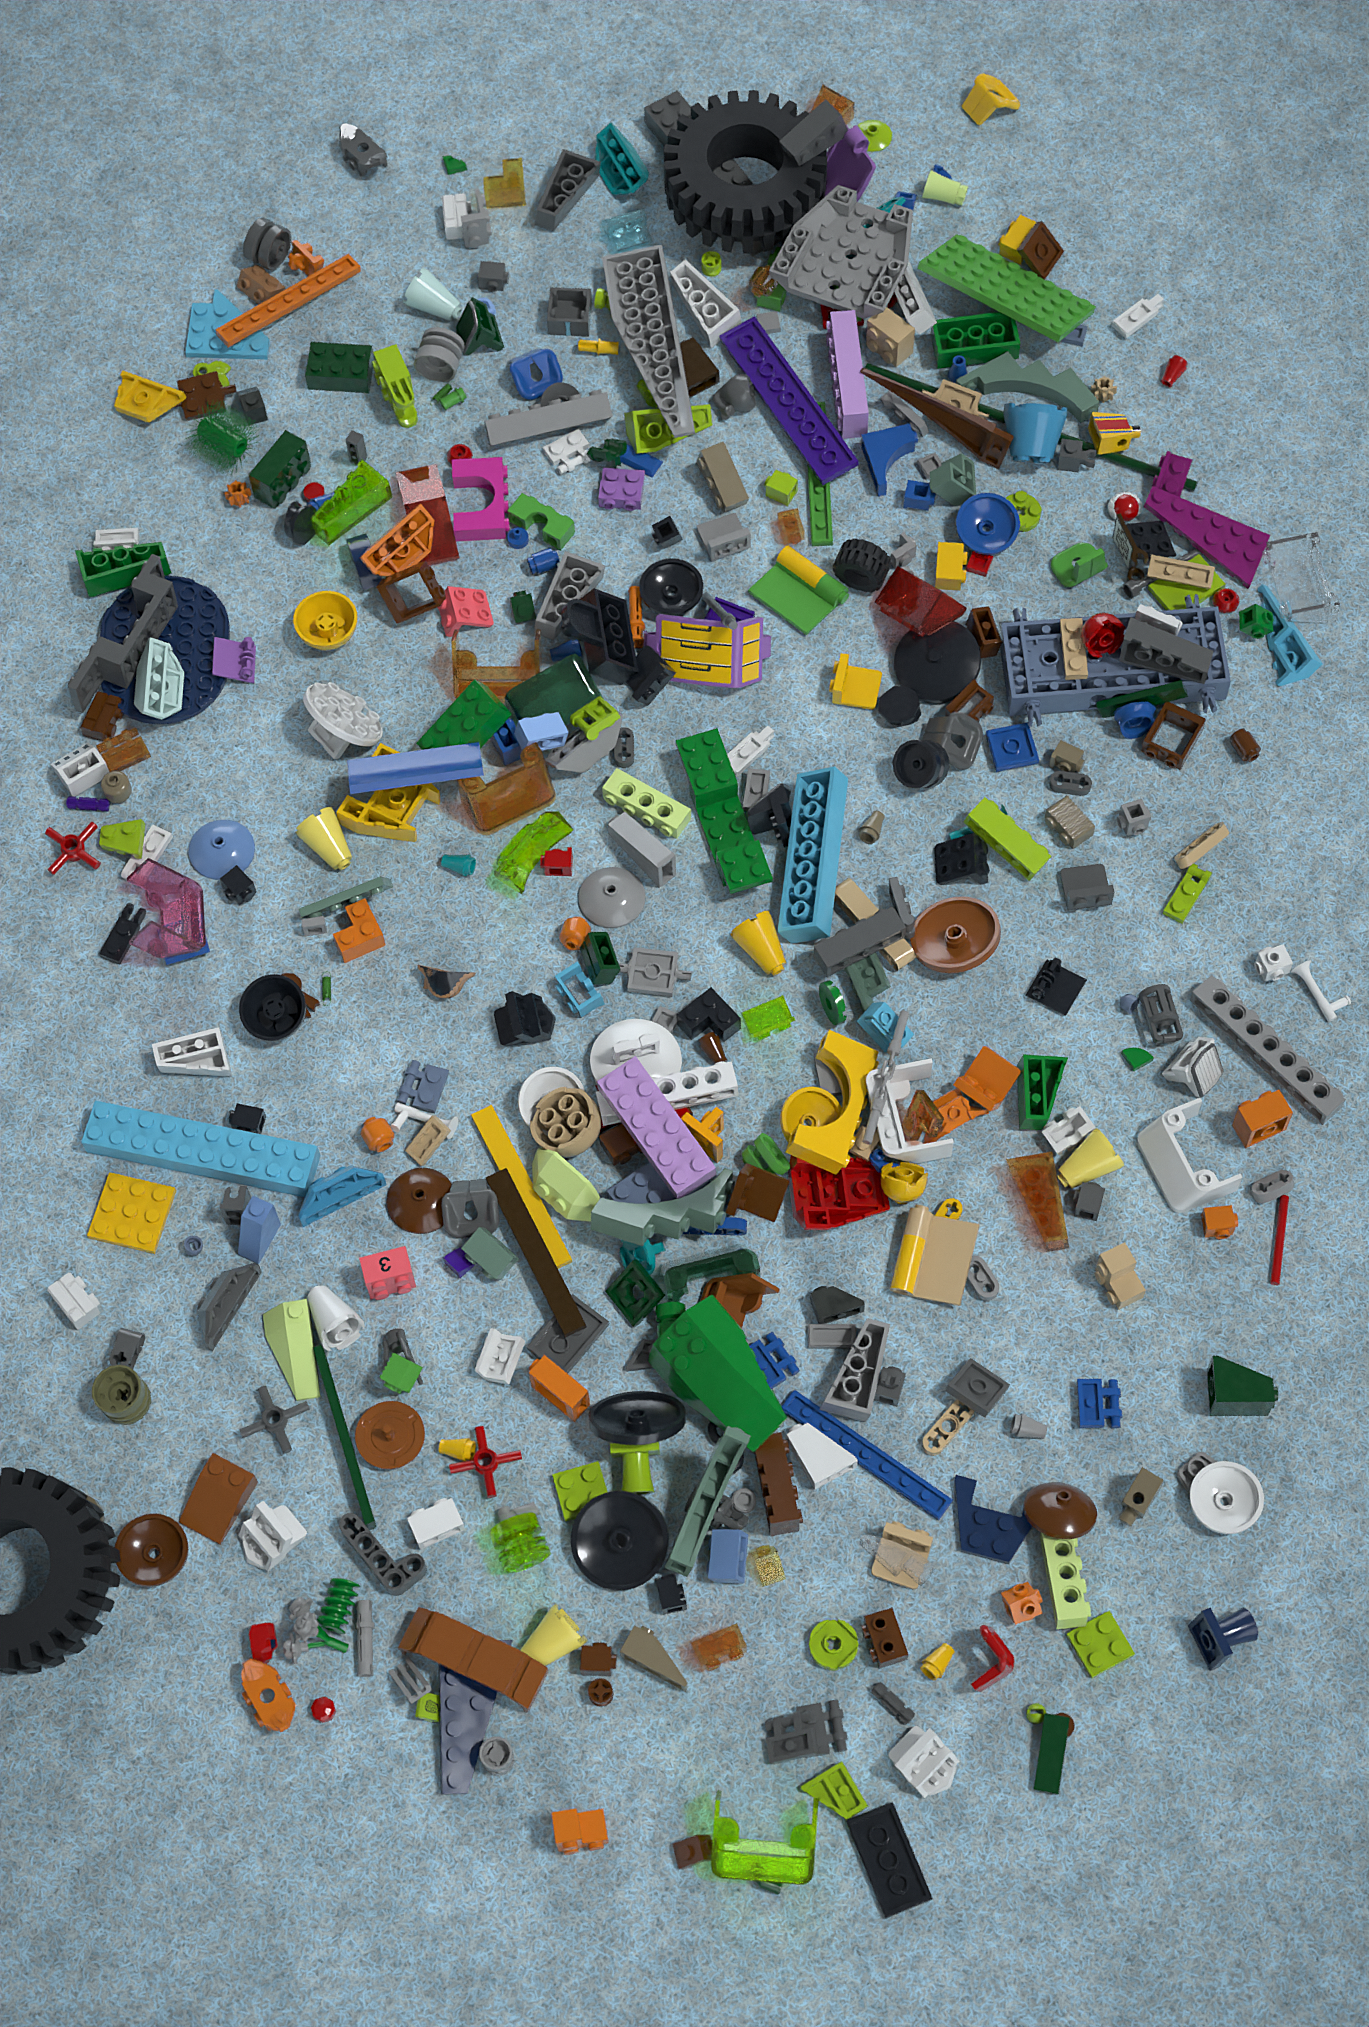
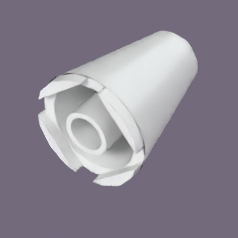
[307,1286,365,1351]

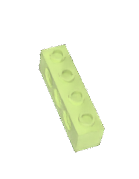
[602,768,691,838]
[1040,1532,1091,1630]

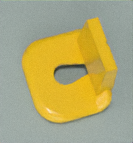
[961,73,1020,125]

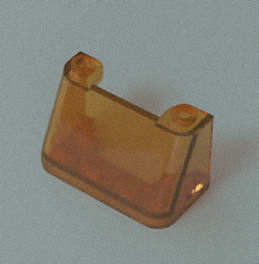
[457,742,556,835]

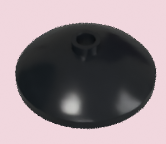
[639,558,704,616]

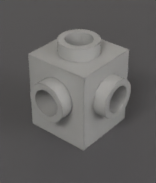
[1117,799,1151,836]

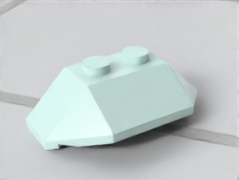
[134,637,184,720]

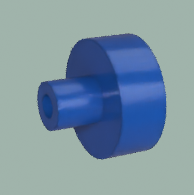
[507,527,529,549]

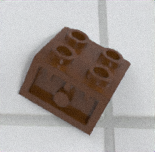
[726,1163,789,1222]

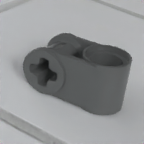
[109,1328,145,1370]

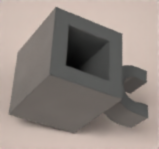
[1058,439,1096,473]
[874,1366,906,1407]

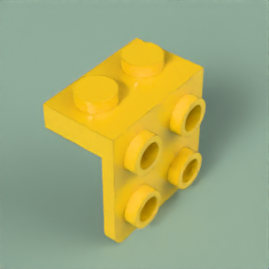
[829,653,882,710]

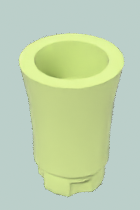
[922,170,968,206]

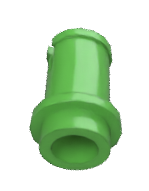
[439,387,467,411]

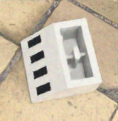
[50,742,109,797]

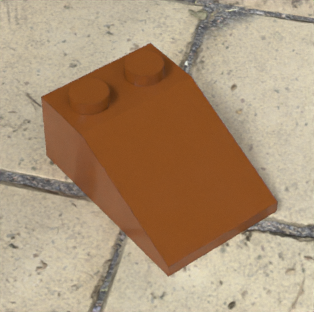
[179,1453,258,1545]

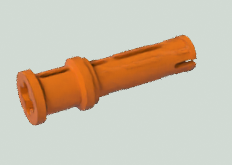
[628,586,645,648]

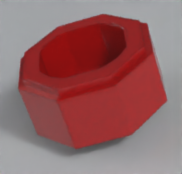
[311,1696,336,1723]

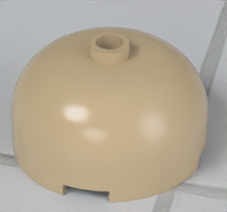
[530,1087,601,1157]

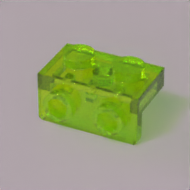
[740,995,796,1040]

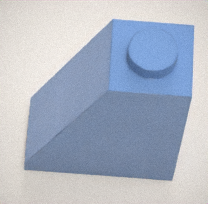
[238,1196,281,1264]

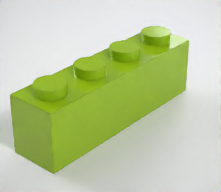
[963,797,1052,881]

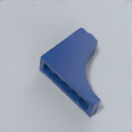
[861,423,918,497]

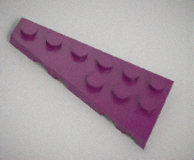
[1144,486,1270,589]

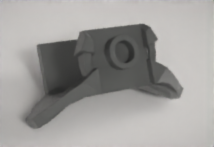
[339,123,388,177]

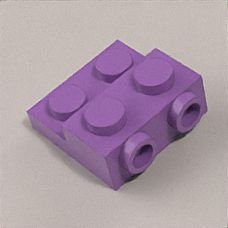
[598,468,645,511]

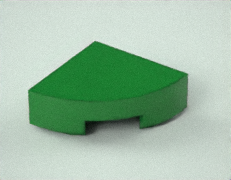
[443,156,467,175]
[1121,1047,1154,1071]

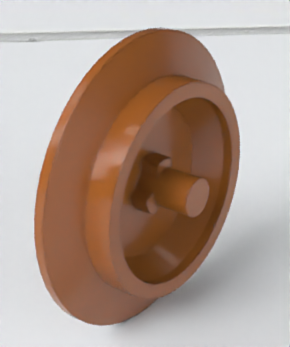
[355,1401,425,1469]

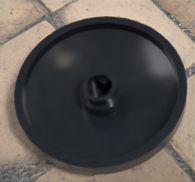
[894,619,981,704]
[588,1391,686,1445]
[571,1491,669,1591]

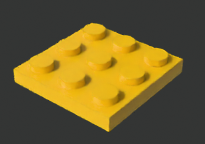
[87,1172,177,1254]

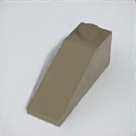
[620,1625,688,1692]

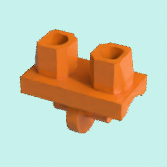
[288,240,324,276]

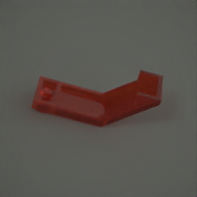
[396,464,460,565]

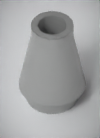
[1010,1413,1048,1439]

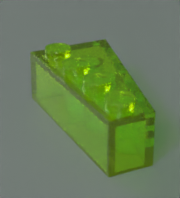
[311,459,393,546]

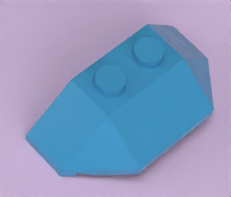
[298,1165,387,1227]

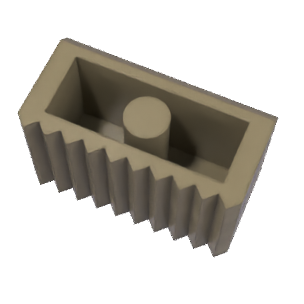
[1045,795,1095,849]

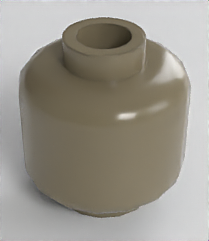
[101,771,132,803]

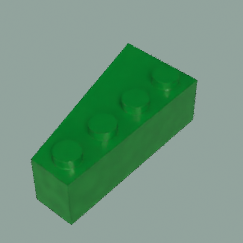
[75,542,172,597]

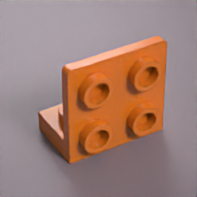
[953,1046,1022,1112]

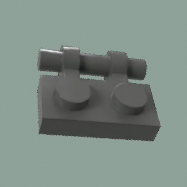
[796,1700,848,1758]
[765,1710,819,1764]

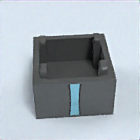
[547,287,592,337]

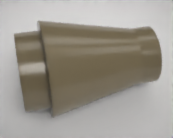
[859,811,885,844]

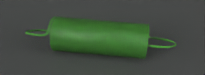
[430,381,454,406]
[322,971,331,1006]

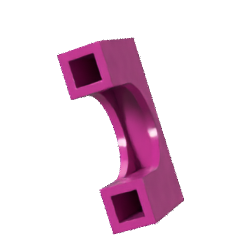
[452,457,510,542]

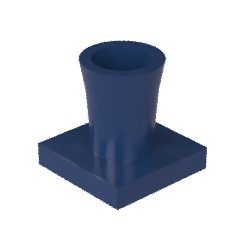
[1188,1607,1258,1671]

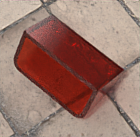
[875,566,967,637]

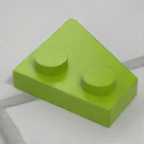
[99,819,145,859]
[801,1761,869,1820]

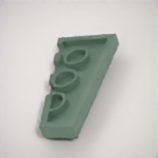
[299,876,393,918]

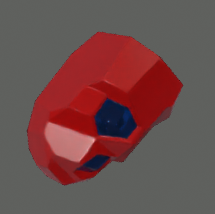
[249,1622,278,1664]

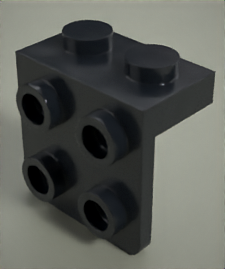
[626,645,676,705]
[934,833,990,885]

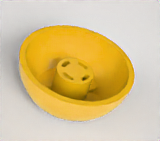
[293,591,357,650]

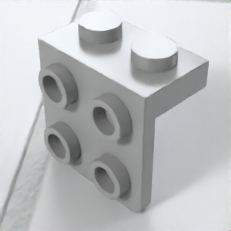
[461,188,492,248]

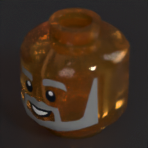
[749,265,779,298]

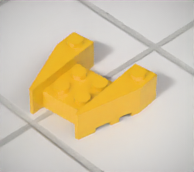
[336,743,440,842]

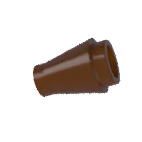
[698,1032,728,1064]

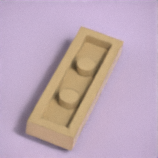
[1147,555,1215,589]
[1060,618,1088,680]

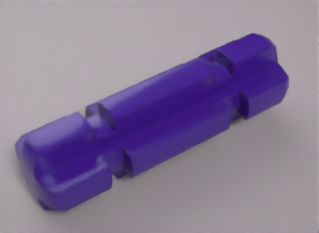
[66,796,110,812]

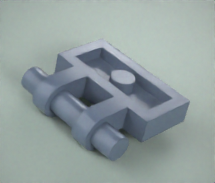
[397,1060,449,1114]

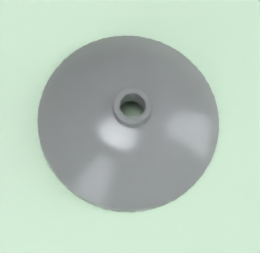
[578,867,645,928]

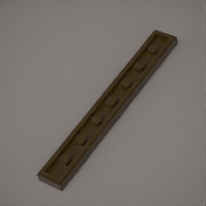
[485,1168,587,1338]

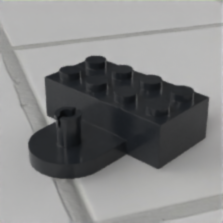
[561,588,638,685]

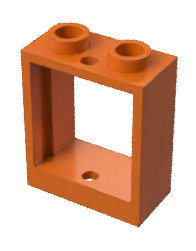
[528,1355,590,1422]

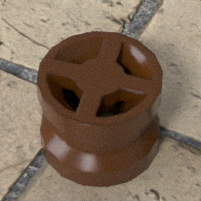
[588,1678,614,1707]

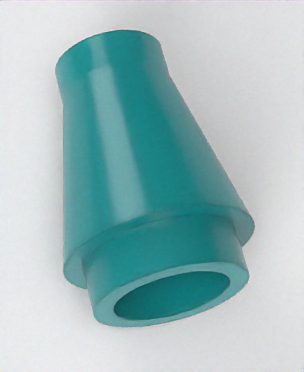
[441,854,476,876]

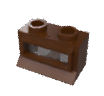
[945,679,994,722]

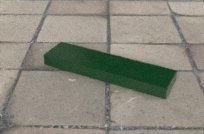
[1096,680,1188,718]

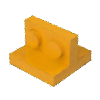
[681,1106,724,1163]

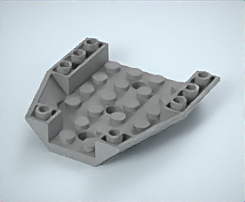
[769,185,913,319]

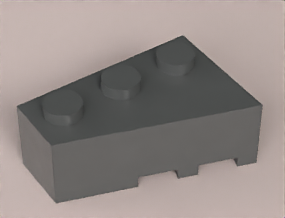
[779,99,848,166]

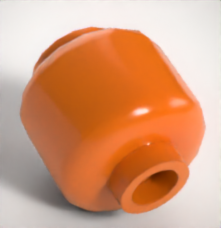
[559,916,591,950]
[360,1117,395,1152]

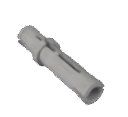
[355,1600,375,1677]

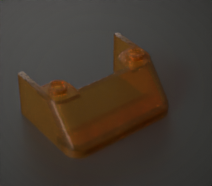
[451,629,542,703]

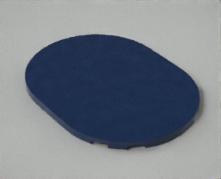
[100,576,230,724]

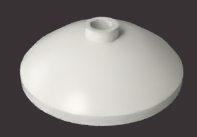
[518,1066,585,1136]
[1189,1461,1264,1534]

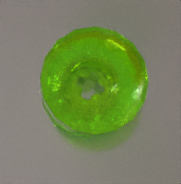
[488,1512,551,1573]

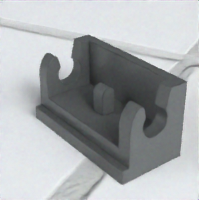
[220,1186,251,1226]

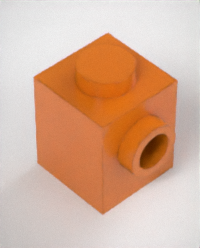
[1201,1205,1238,1239]

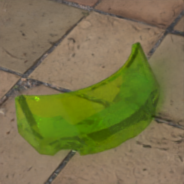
[494,811,574,894]

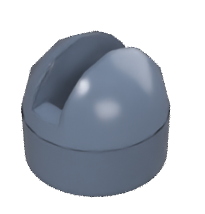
[1120,994,1140,1014]
[184,1236,203,1256]

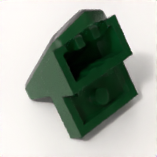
[456,297,504,355]

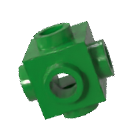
[1239,604,1274,639]

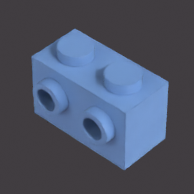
[706,1529,748,1584]

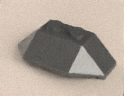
[197,1263,262,1351]

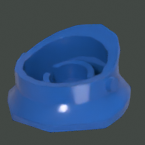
[1114,702,1156,739]

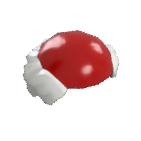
[1108,491,1143,521]

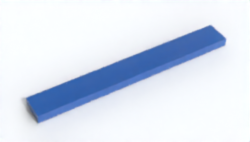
[781,1389,953,1521]

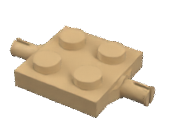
[922,379,989,421]

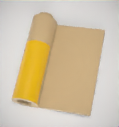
[890,1205,980,1306]

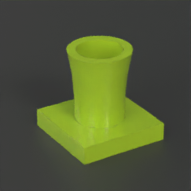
[610,1442,660,1494]

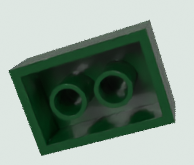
[305,342,374,393]
[248,430,311,509]

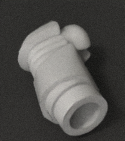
[498,1502,540,1529]

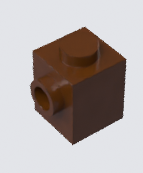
[580,1642,617,1677]

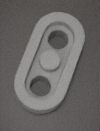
[967,1256,999,1301]

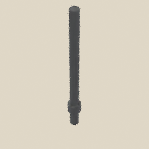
[702,592,738,630]

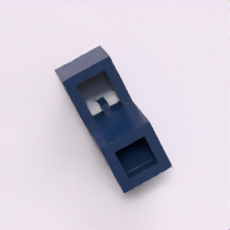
[346,533,382,590]

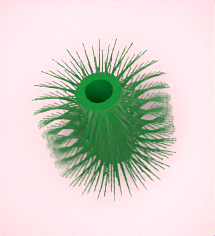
[184,400,259,476]

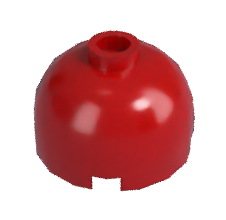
[1081,612,1126,657]

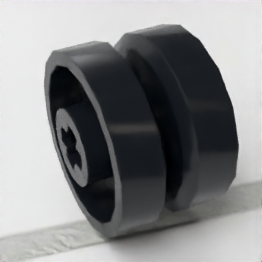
[893,740,950,788]

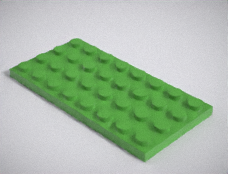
[917,234,1096,343]

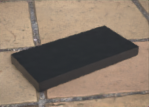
[846,1802,933,1919]

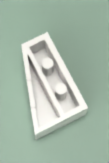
[152,1027,232,1077]

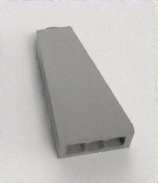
[608,812,676,888]

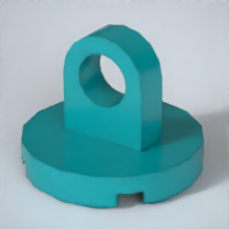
[619,1239,666,1275]

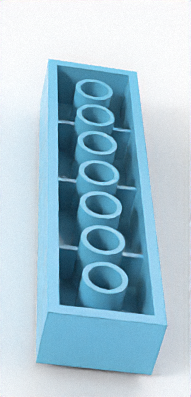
[777,766,848,944]

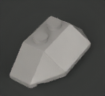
[544,712,623,773]

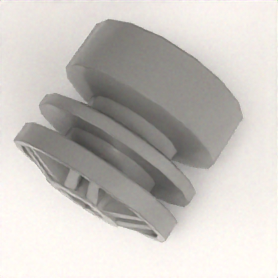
[414,327,465,382]

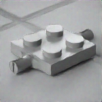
[619,947,692,997]

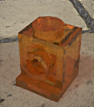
[777,508,805,545]

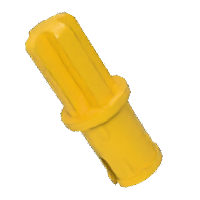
[578,338,619,355]

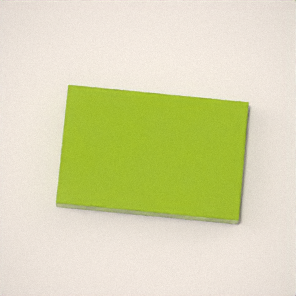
[1148,554,1226,610]

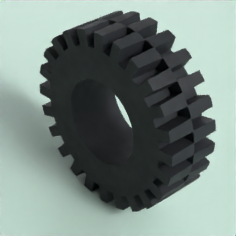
[664,90,827,254]
[0,1467,120,1675]

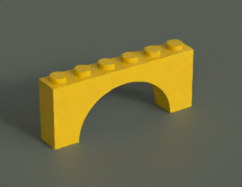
[785,1029,879,1174]

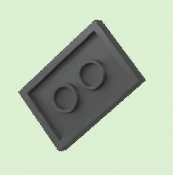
[527,1294,610,1374]

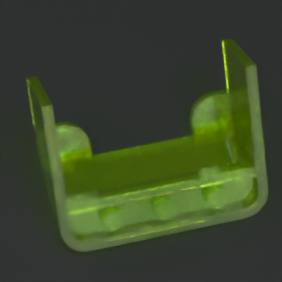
[711,1790,818,1885]

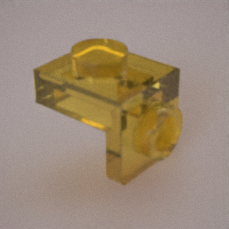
[751,1545,786,1587]

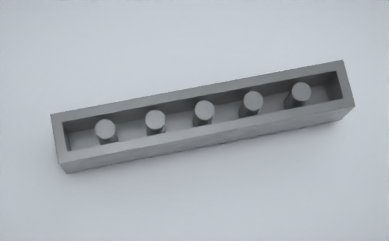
[484,389,613,446]

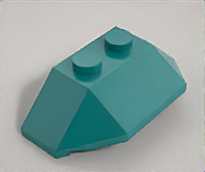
[595,122,649,195]

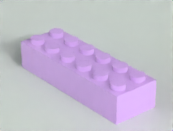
[826,310,869,439]
[597,1056,716,1199]

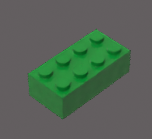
[930,312,1021,369]
[416,679,512,750]

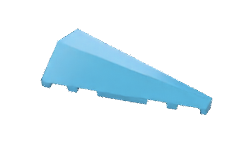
[1258,584,1323,686]

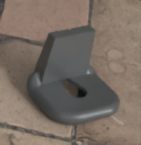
[922,712,983,770]
[441,1179,500,1238]

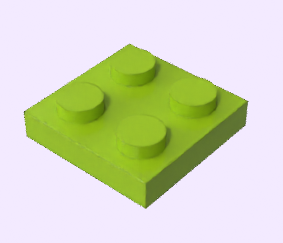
[552,1461,608,1522]
[1066,1610,1135,1679]

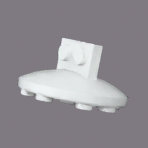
[303,682,383,759]
[590,1019,682,1094]

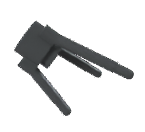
[382,1328,423,1385]

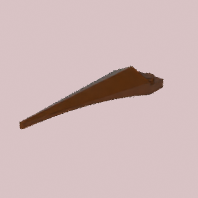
[860,368,1014,469]

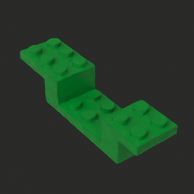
[675,728,773,894]

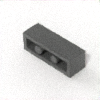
[345,430,367,467]

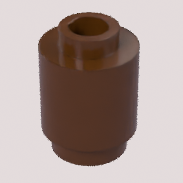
[1230,728,1261,762]

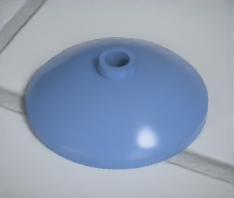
[188,820,255,880]

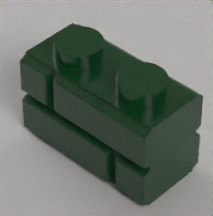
[580,932,621,985]

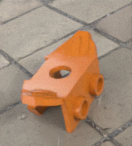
[919,1088,989,1144]
[241,1658,297,1732]

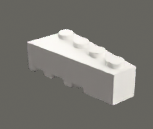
[670,259,742,348]

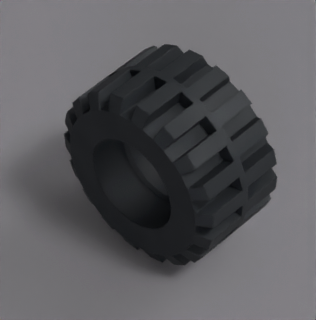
[832,539,892,592]

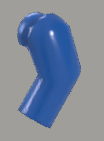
[869,1149,899,1173]

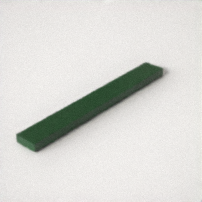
[313,1345,377,1530]

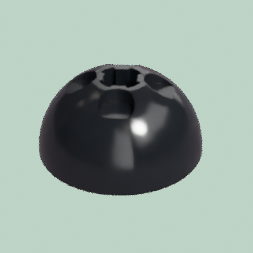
[239,974,306,1041]

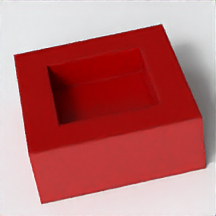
[966,551,994,577]

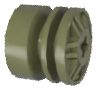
[92,1365,152,1425]

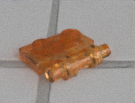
[96,727,151,772]

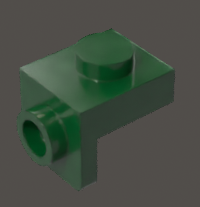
[509,590,536,623]

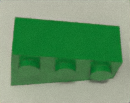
[1017,1054,1068,1130]

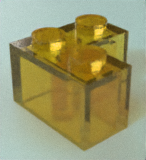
[483,158,526,209]

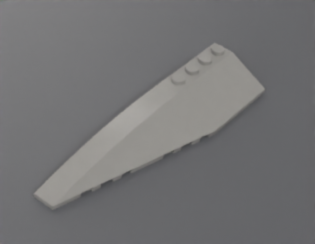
[602,245,695,438]

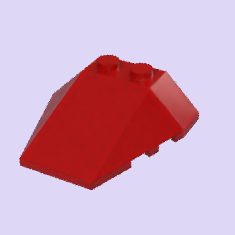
[787,1155,890,1230]

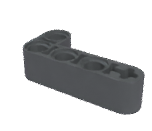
[339,1513,427,1596]

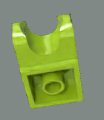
[371,344,418,428]

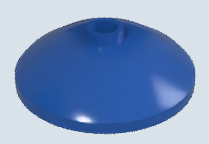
[956,493,1020,555]

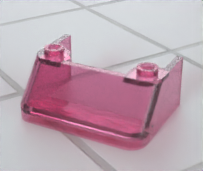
[127,858,206,958]

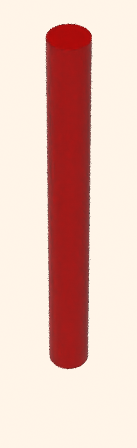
[1270,1195,1289,1286]

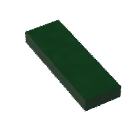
[1033,1713,1070,1795]

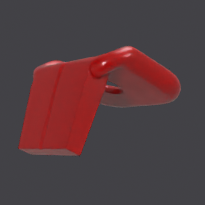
[971,1625,1015,1692]

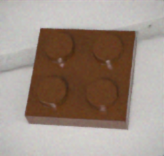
[1017,221,1064,280]

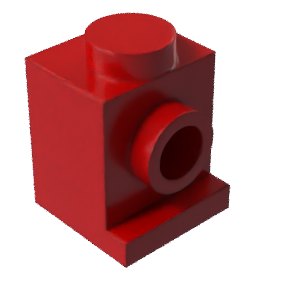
[540,847,573,877]

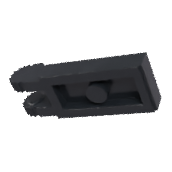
[99,903,147,965]

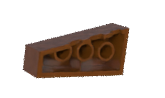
[754,1432,803,1536]

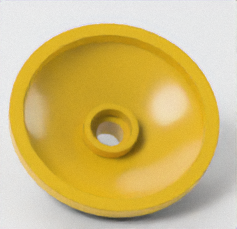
[780,1087,842,1142]

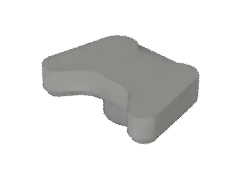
[1177,1452,1217,1494]

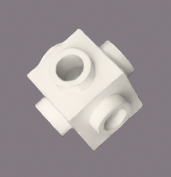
[1254,944,1293,981]

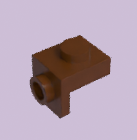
[672,1835,716,1869]

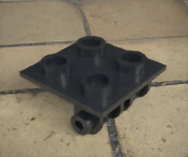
[1126,521,1176,560]
[1025,957,1087,1016]

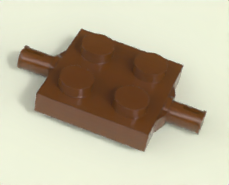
[171,371,237,421]

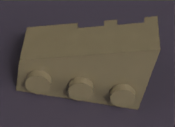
[696,441,749,513]

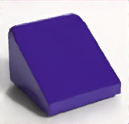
[443,1246,477,1278]

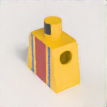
[1087,412,1141,454]

